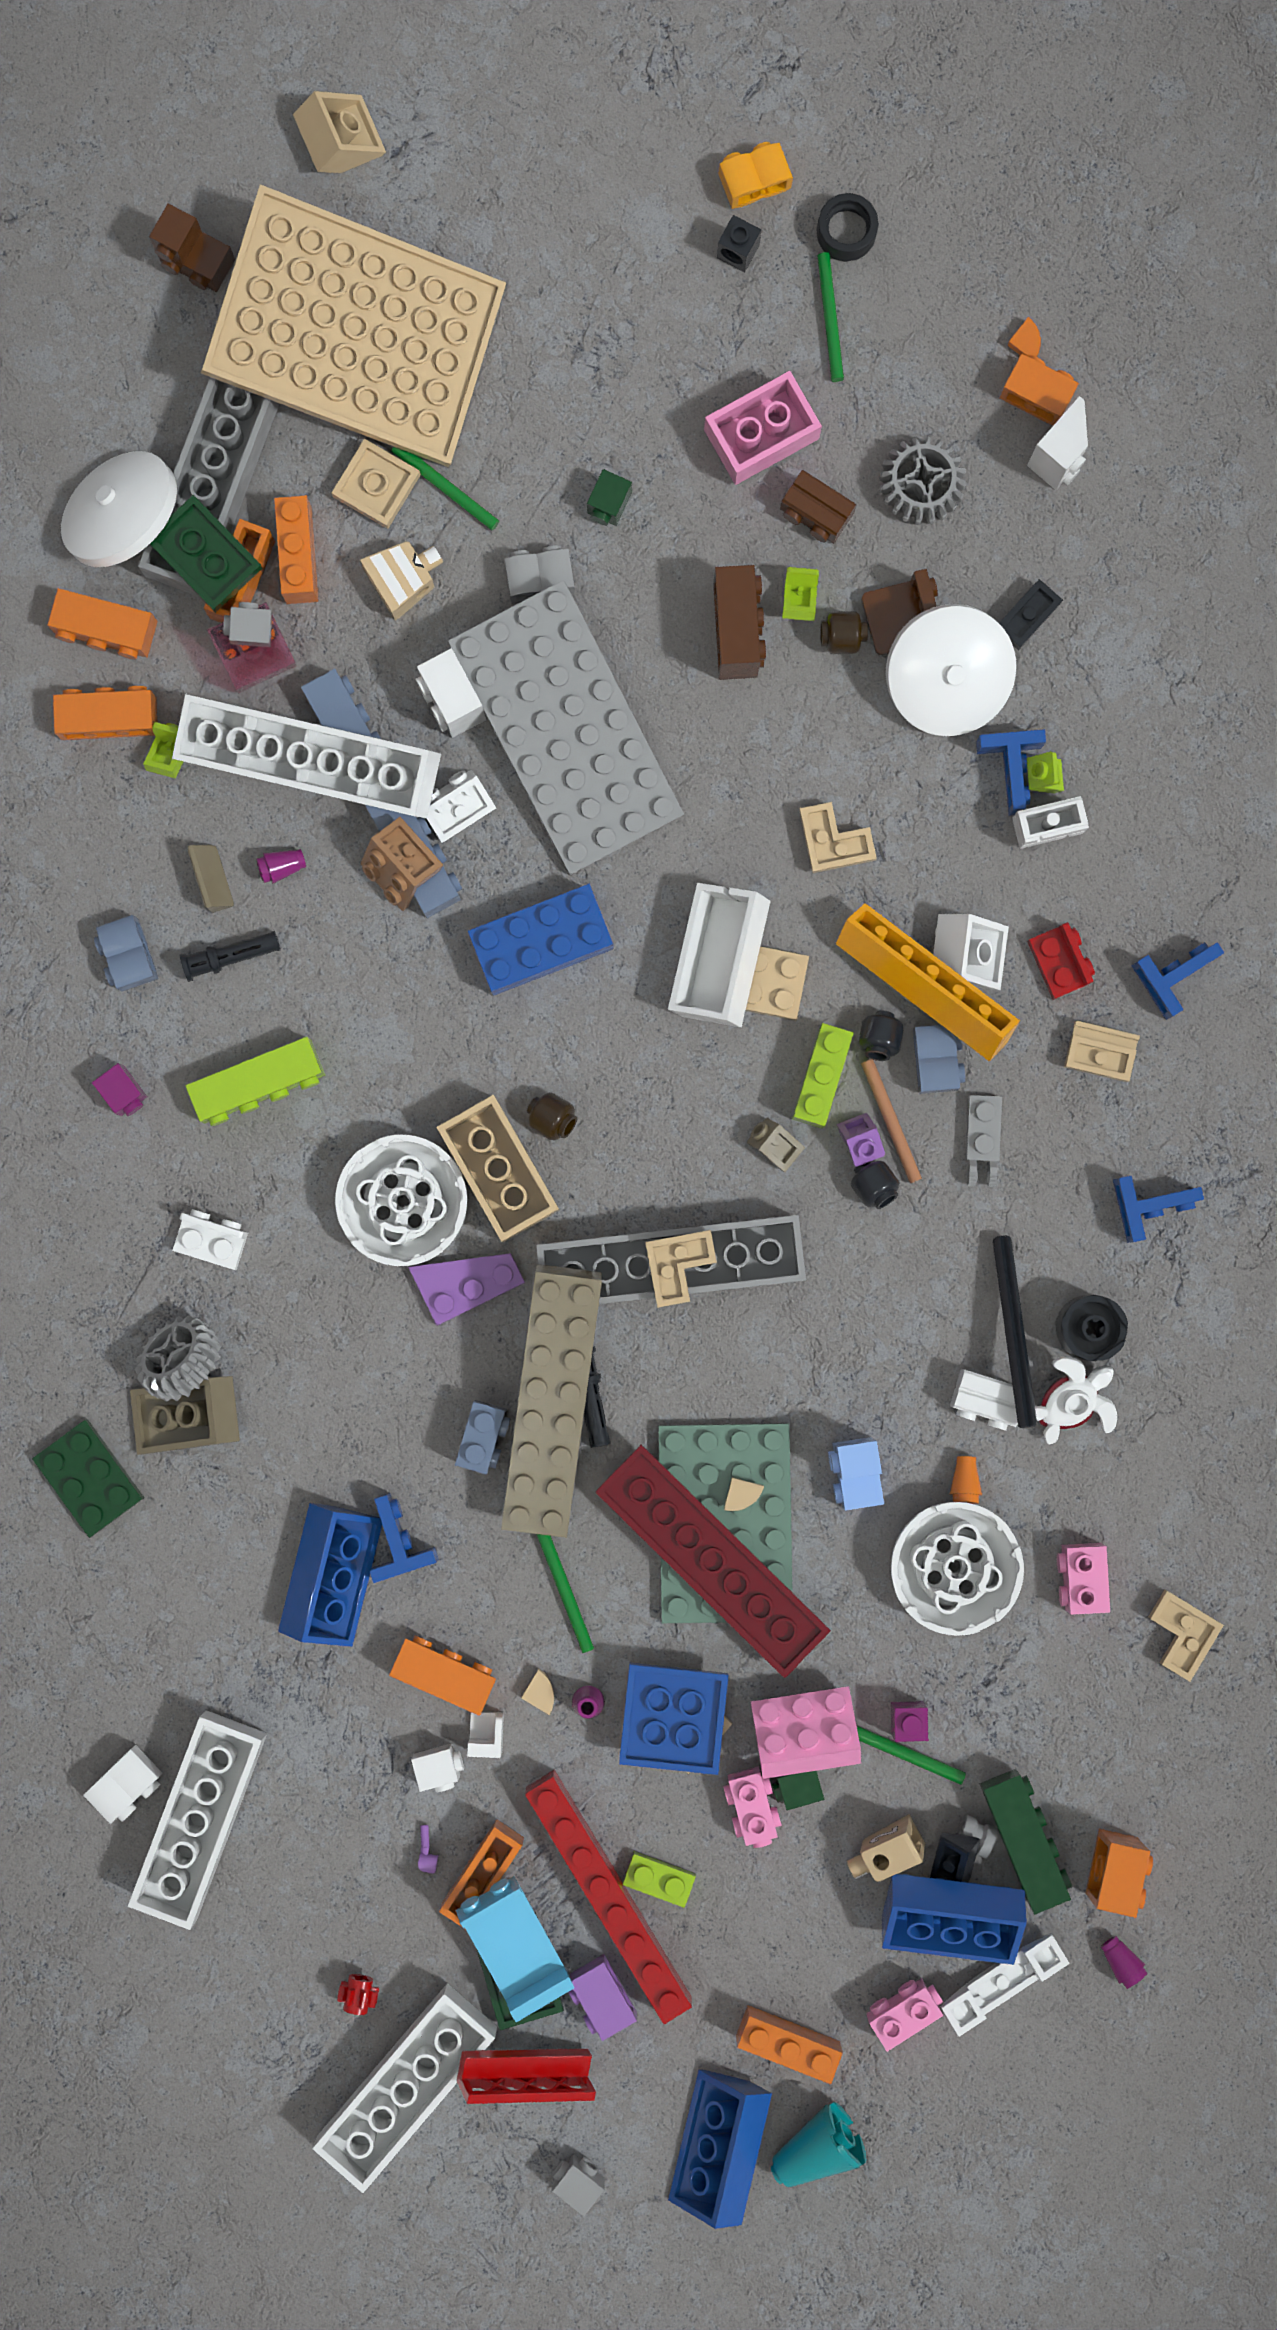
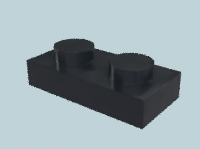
[999,579,1063,651]

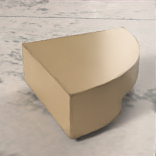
[724,1477,764,1511]
[521,1668,554,1715]

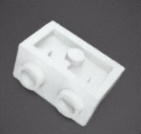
[426,770,496,843]
[172,1209,248,1270]

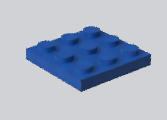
[619,1662,729,1775]

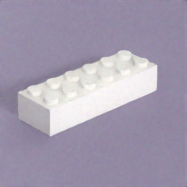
[128,1710,268,1930]
[312,1983,497,2193]

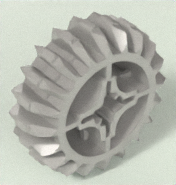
[879,435,967,525]
[135,1315,221,1402]

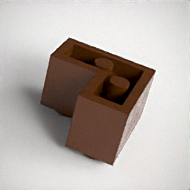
[149,203,235,292]

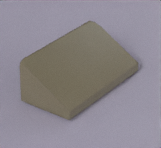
[187,845,234,913]

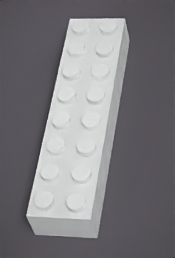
[172,694,441,818]

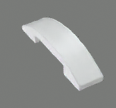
[940,1934,1070,2037]

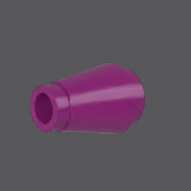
[256,849,306,884]
[572,1686,605,1719]
[1100,1935,1148,1989]

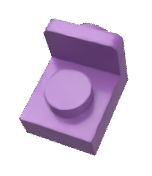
[837,1113,885,1166]

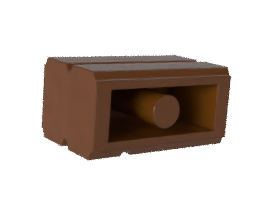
[780,470,857,544]

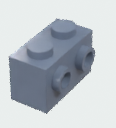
[455,1400,510,1475]

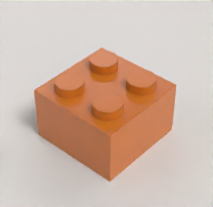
[1085,1828,1153,1918]

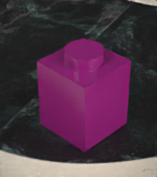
[92,1063,147,1116]
[891,1701,929,1742]

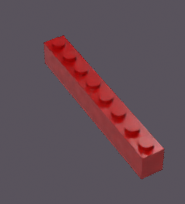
[525,1769,692,2025]

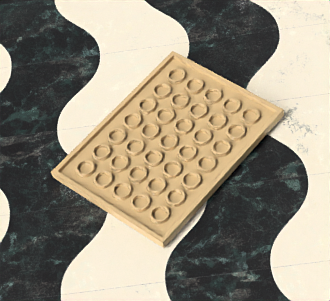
[201,184,506,467]

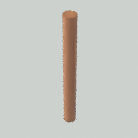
[861,1059,922,1183]

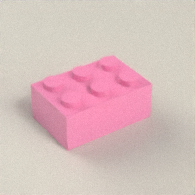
[704,371,822,485]
[751,1686,861,1779]

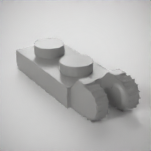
[965,1095,1002,1187]

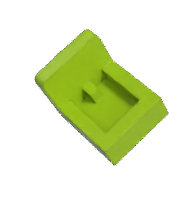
[782,567,819,621]
[143,722,184,779]
[1027,751,1064,794]

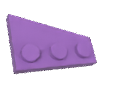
[408,1253,525,1326]

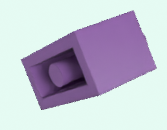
[569,1954,637,2041]

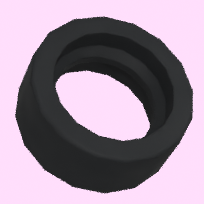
[816,193,879,262]

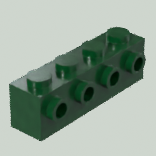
[979,1769,1072,1915]

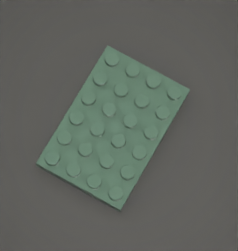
[658,1423,792,1624]

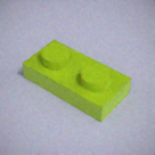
[623,1851,696,1908]

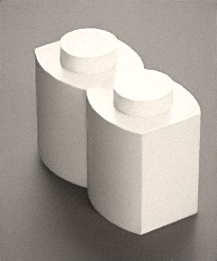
[83,1745,163,1824]

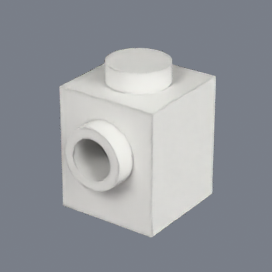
[411,1743,464,1792]

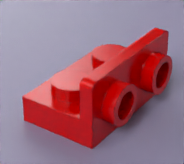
[1027,922,1095,1000]

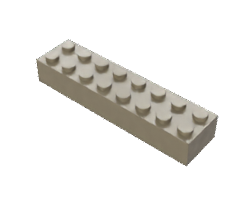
[501,1264,602,1538]

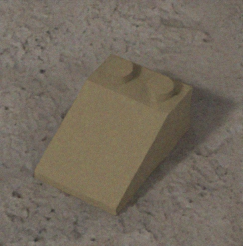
[130,1376,240,1455]

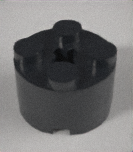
[1055,1295,1128,1361]

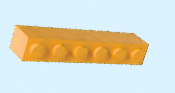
[836,903,1020,1062]

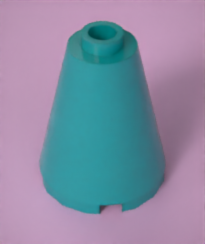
[771,2102,867,2188]

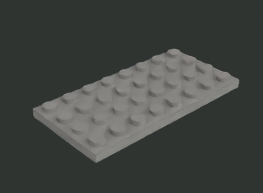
[448,580,684,875]

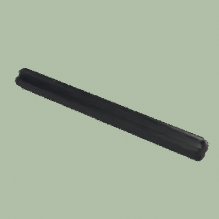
[993,1235,1037,1429]

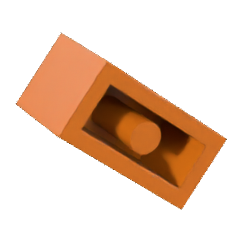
[1000,354,1079,426]

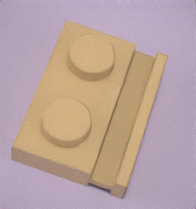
[1064,1021,1140,1082]

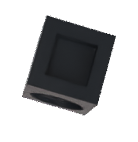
[717,215,762,273]

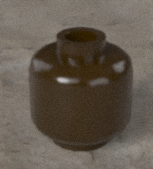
[820,611,868,654]
[527,1092,577,1141]

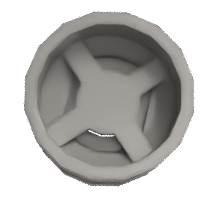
[956,1814,998,1859]

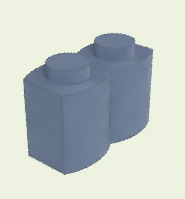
[94,915,158,991]
[913,1025,965,1094]

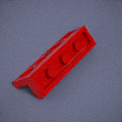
[457,2048,596,2104]

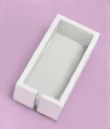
[668,883,771,1027]

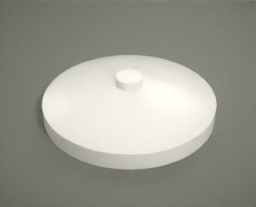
[61,451,177,567]
[886,604,1016,736]

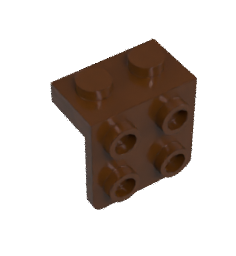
[862,568,938,655]

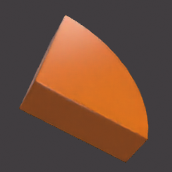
[1007,317,1041,357]

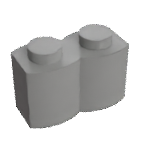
[505,545,575,603]

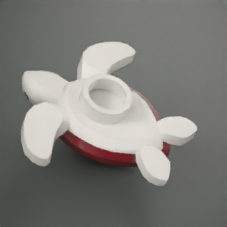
[1035,1356,1117,1444]

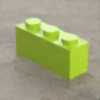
[792,1023,854,1129]

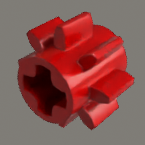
[337,1974,379,2015]

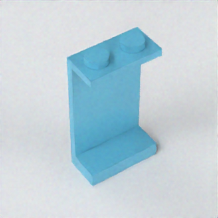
[456,1876,575,2022]

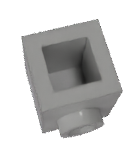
[223,602,272,647]
[552,2154,605,2217]

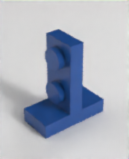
[976,729,1046,816]
[1131,942,1224,1020]
[1113,1176,1204,1243]
[370,1493,439,1583]

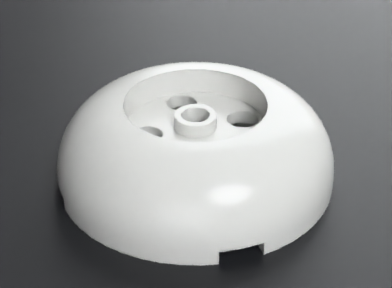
[335,1135,467,1266]
[891,1502,1024,1636]

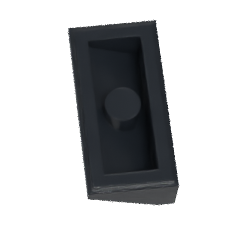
[930,1833,981,1883]

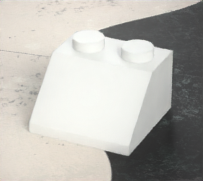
[1027,396,1088,490]
[933,914,1009,990]

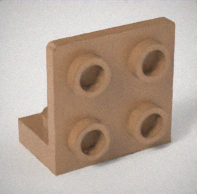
[361,817,443,911]

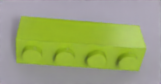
[185,1037,326,1126]

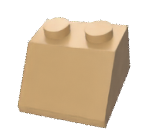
[293,91,386,173]

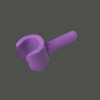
[418,1825,438,1874]

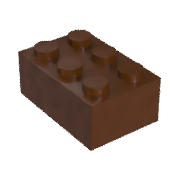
[713,565,766,680]

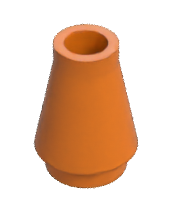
[949,1456,982,1504]

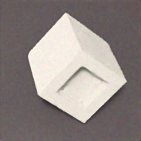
[467,1711,504,1758]

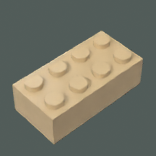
[436,1095,560,1242]

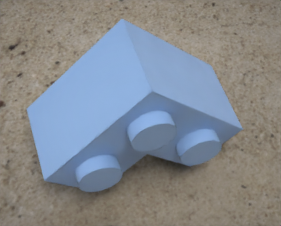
[828,1437,884,1511]

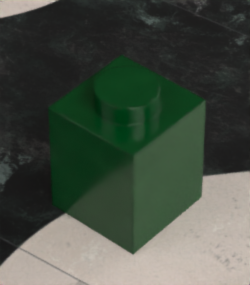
[587,469,632,526]
[772,1771,825,1811]

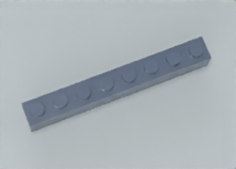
[301,669,462,918]

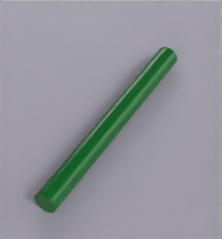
[817,252,844,382]
[391,447,499,531]
[536,1534,594,1653]
[856,1725,966,1785]

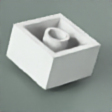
[416,648,486,738]

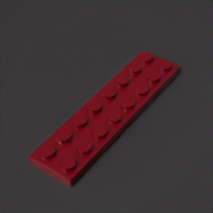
[595,1444,831,1678]

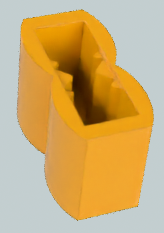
[718,142,793,209]

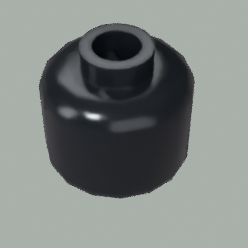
[859,1010,904,1061]
[851,1160,900,1209]

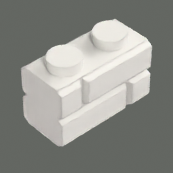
[1012,796,1089,849]
[950,1369,1018,1431]

